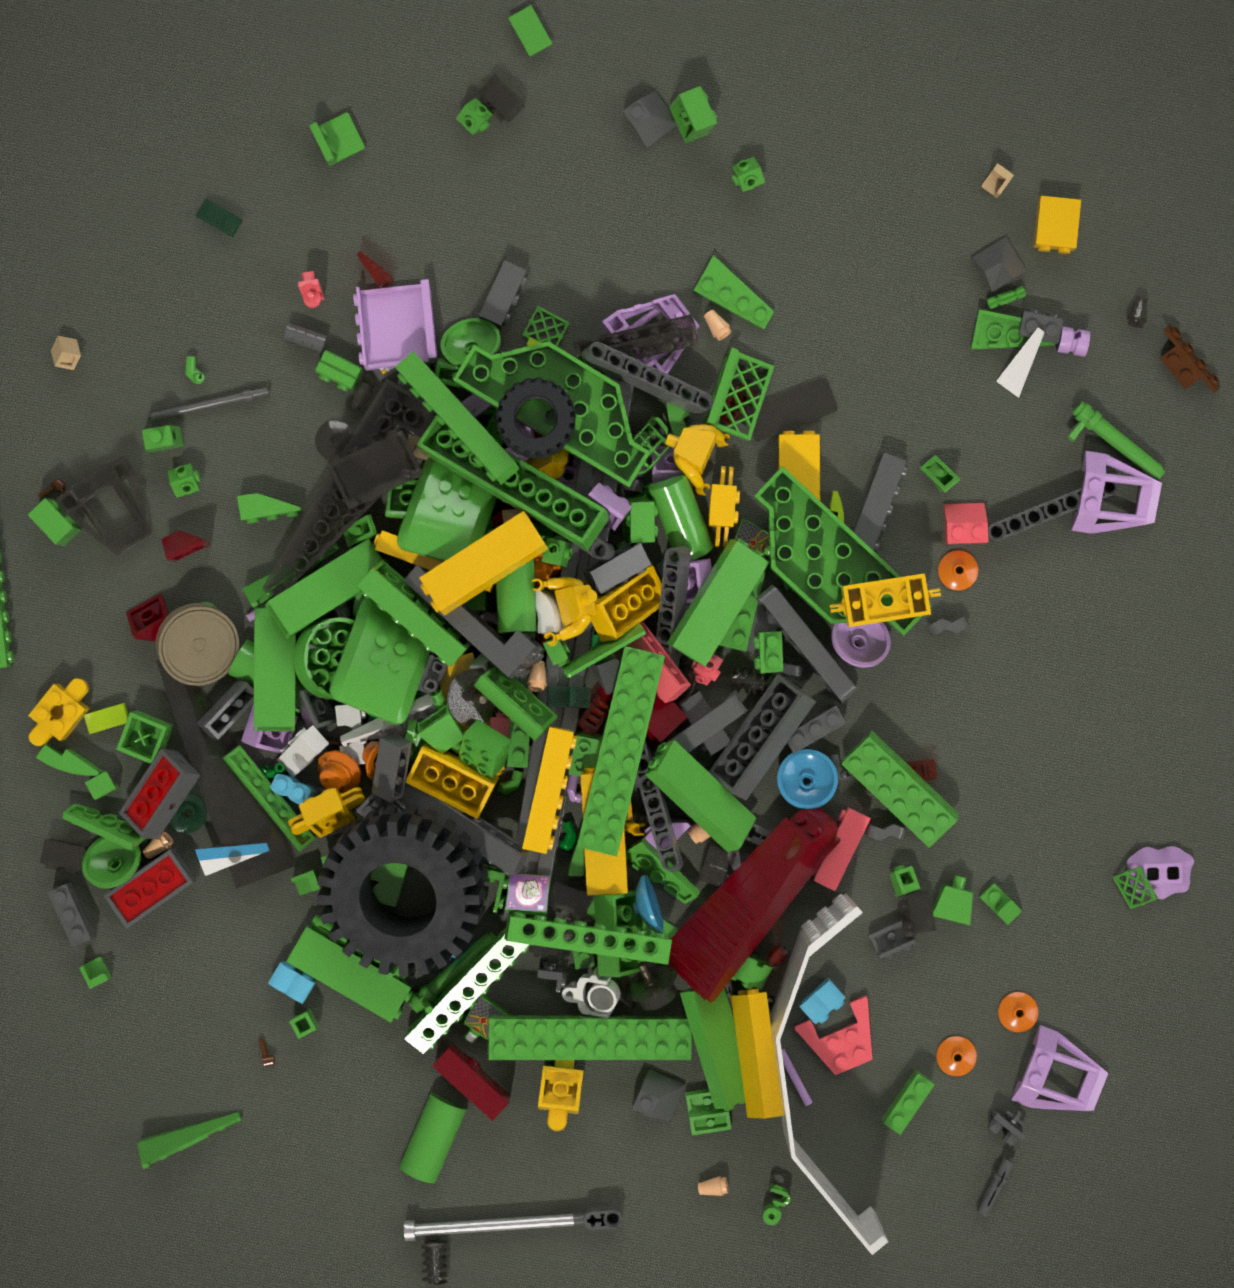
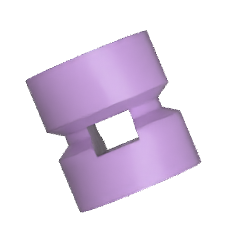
[1056,326,1090,357]

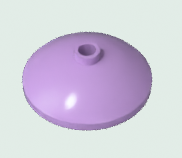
[831,622,891,668]

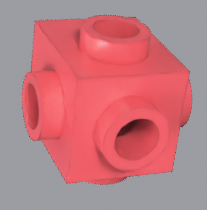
[690,654,723,686]

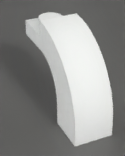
[535,587,564,635]

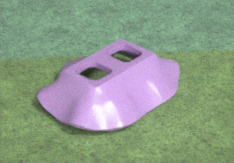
[1127,846,1194,899]

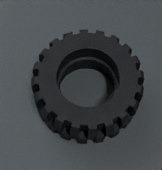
[496,377,576,459]

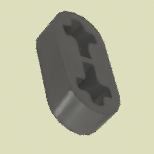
[780,663,803,677]
[746,823,772,845]

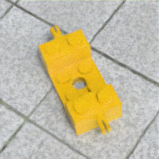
[829,573,941,627]

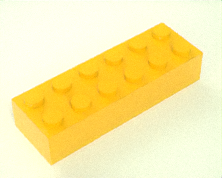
[522,726,577,854]

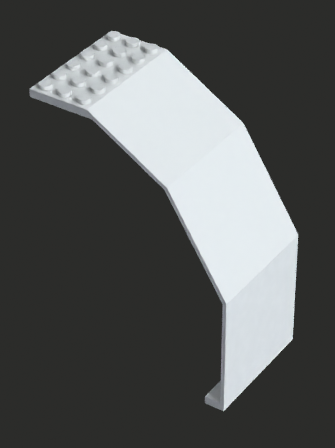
[770,893,888,1255]

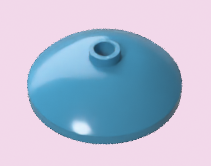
[777,749,838,809]
[633,875,664,933]

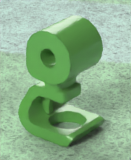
[634,417,669,449]
[762,1184,790,1225]

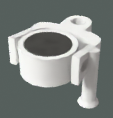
[562,962,621,1018]

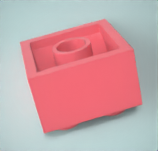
[943,503,988,544]

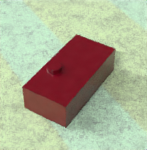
[599,686,687,749]
[432,1042,511,1121]

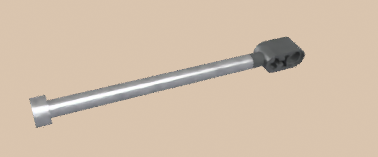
[404,1206,622,1241]

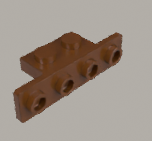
[1160,324,1220,393]

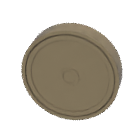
[156,603,239,686]

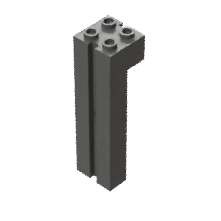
[404,565,546,680]

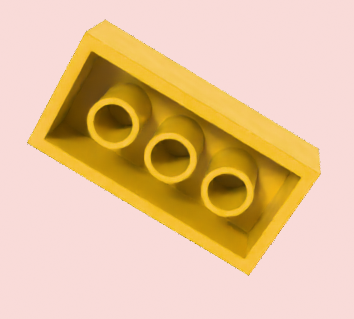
[591,565,662,642]
[406,742,499,819]

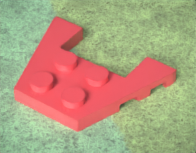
[794,995,872,1075]

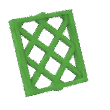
[522,306,570,347]
[1113,866,1158,909]

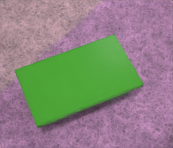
[508,5,552,57]

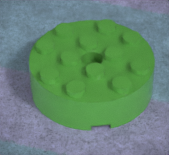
[294,617,354,699]

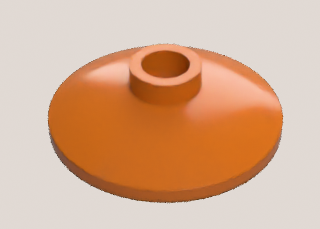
[938,550,978,591]
[998,992,1038,1032]
[936,1036,977,1076]

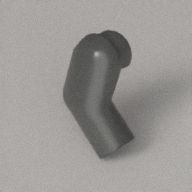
[829,754,852,781]

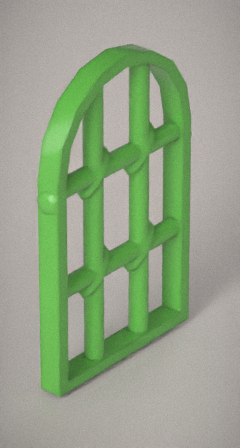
[633,422,670,475]

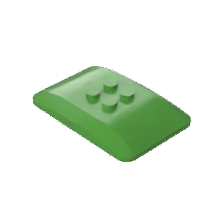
[397,457,498,562]
[329,599,430,725]

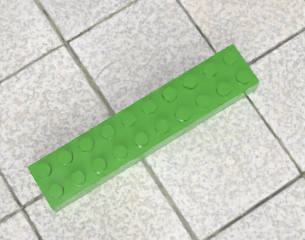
[417,418,610,551]
[577,646,665,857]
[487,1015,692,1060]

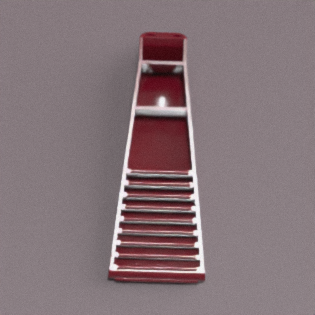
[668,808,841,1003]

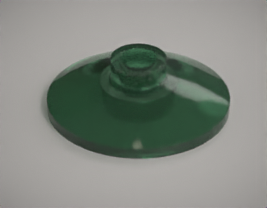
[169,793,207,834]

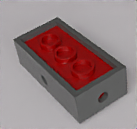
[119,748,200,839]
[104,848,197,929]

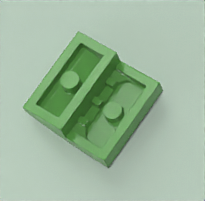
[685,1089,732,1136]

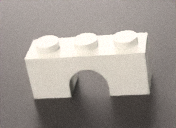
[335,705,366,765]
[277,726,329,777]

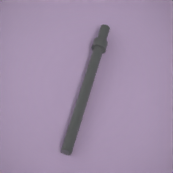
[150,387,269,421]

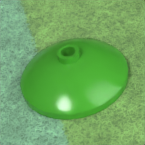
[441,318,501,367]
[82,837,141,889]

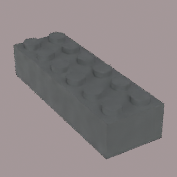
[709,674,816,800]

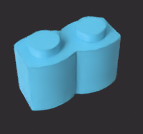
[270,774,318,804]
[268,960,317,1004]
[799,977,846,1025]

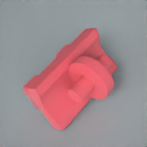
[298,271,325,308]

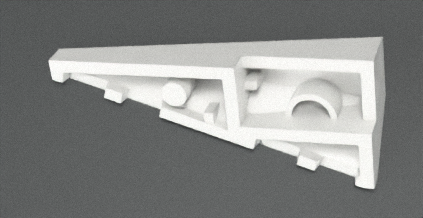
[340,694,436,746]

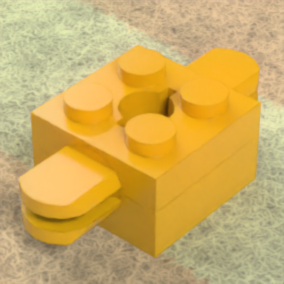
[708,466,740,547]
[28,678,90,746]
[288,787,365,838]
[538,1060,584,1131]

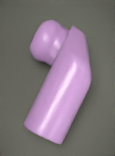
[567,774,582,803]

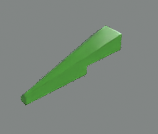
[242,542,340,608]
[137,1112,242,1169]

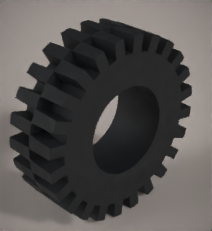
[317,805,489,977]

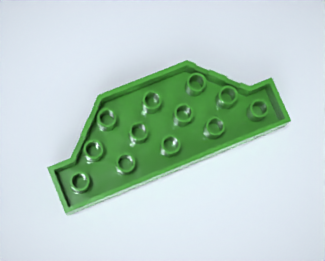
[453,341,651,488]
[753,466,932,636]

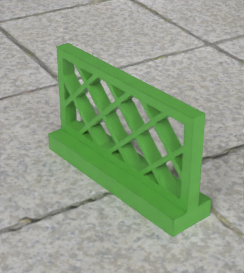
[703,347,774,441]

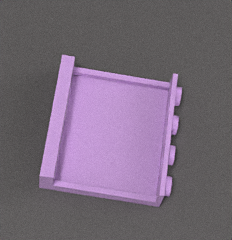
[353,279,438,370]

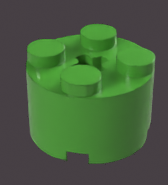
[732,954,773,991]

